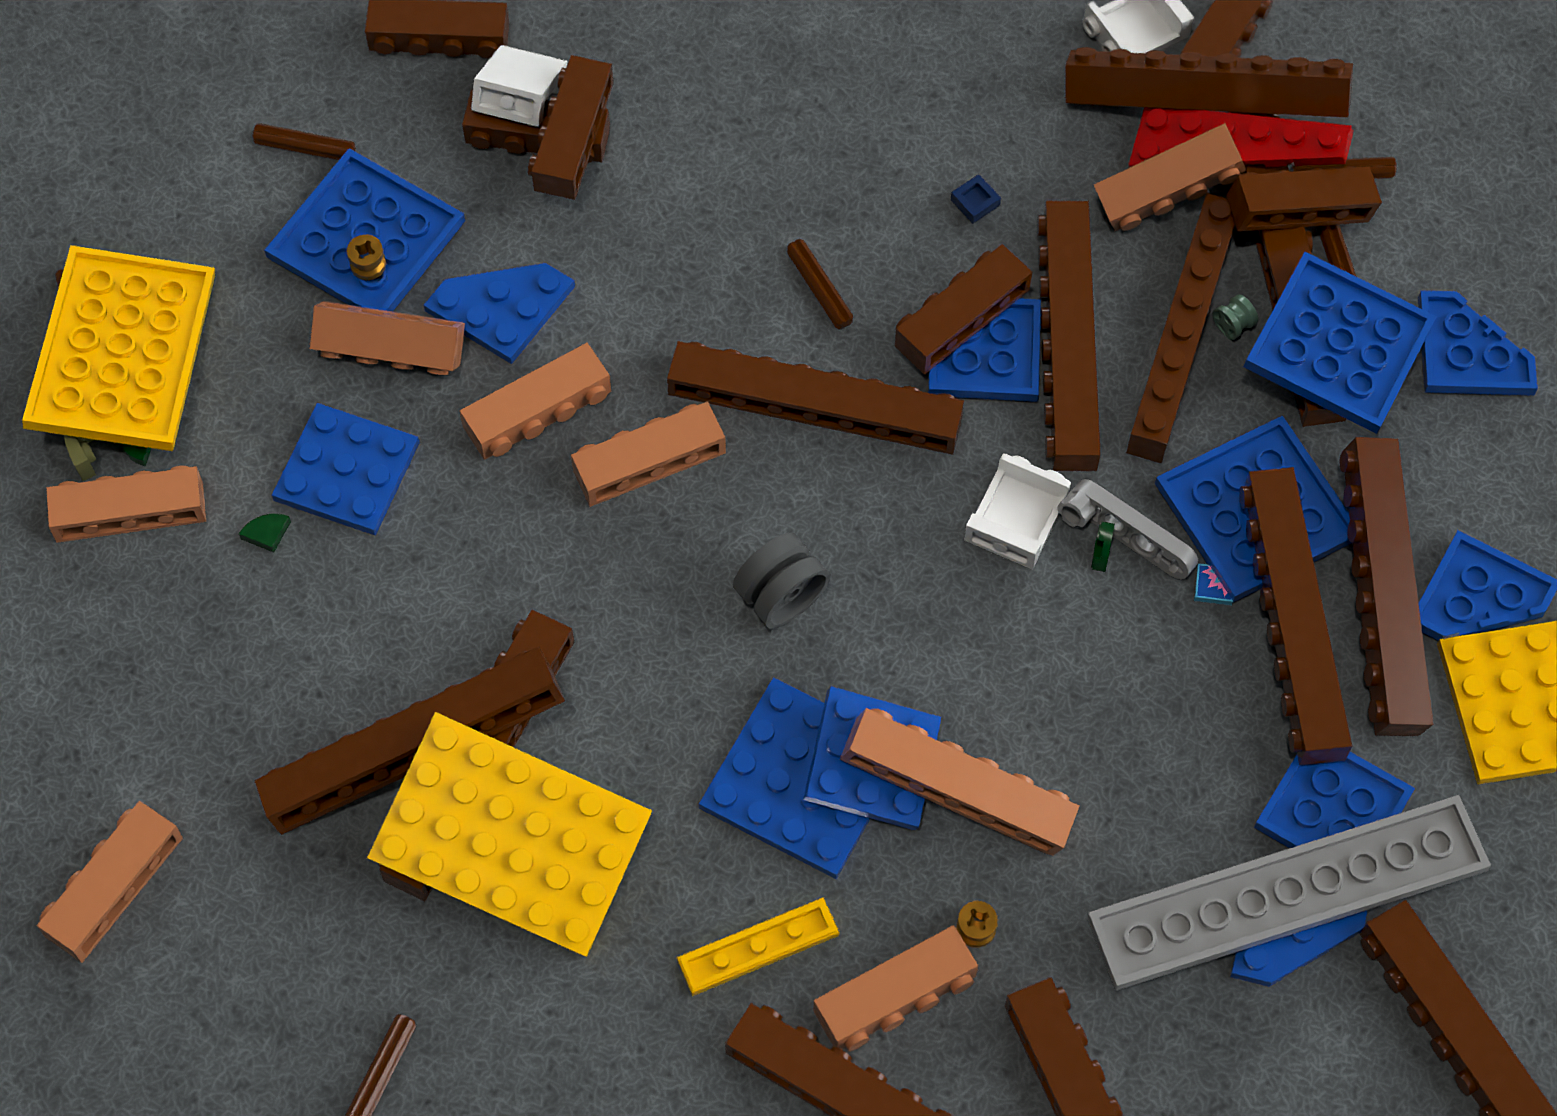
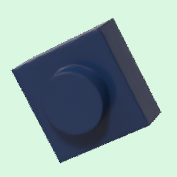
[951,174,1001,224]

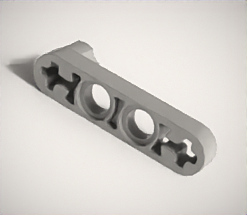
[1057,479,1198,579]

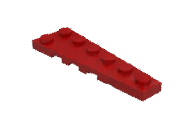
[1128,107,1354,168]

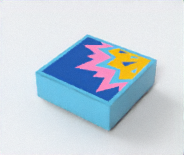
[1194,563,1233,606]

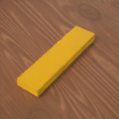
[677,898,839,996]

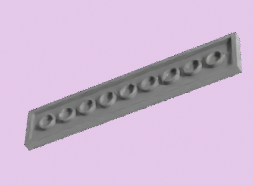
[1087,795,1491,991]

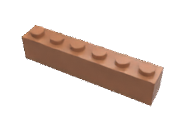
[840,708,1079,856]

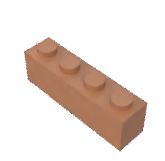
[1094,123,1246,231]
[310,301,465,375]
[459,342,611,460]
[571,401,726,507]
[46,466,206,543]
[37,801,183,963]
[813,925,978,1051]

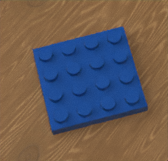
[264,148,465,312]
[1243,252,1437,434]
[1155,415,1353,602]
[699,677,871,879]

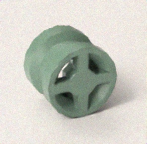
[1213,294,1258,340]

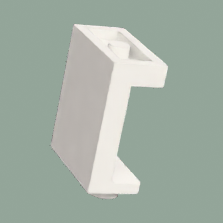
[1083,0,1194,53]
[471,45,567,127]
[964,453,1071,570]

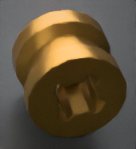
[347,234,386,280]
[957,901,998,948]

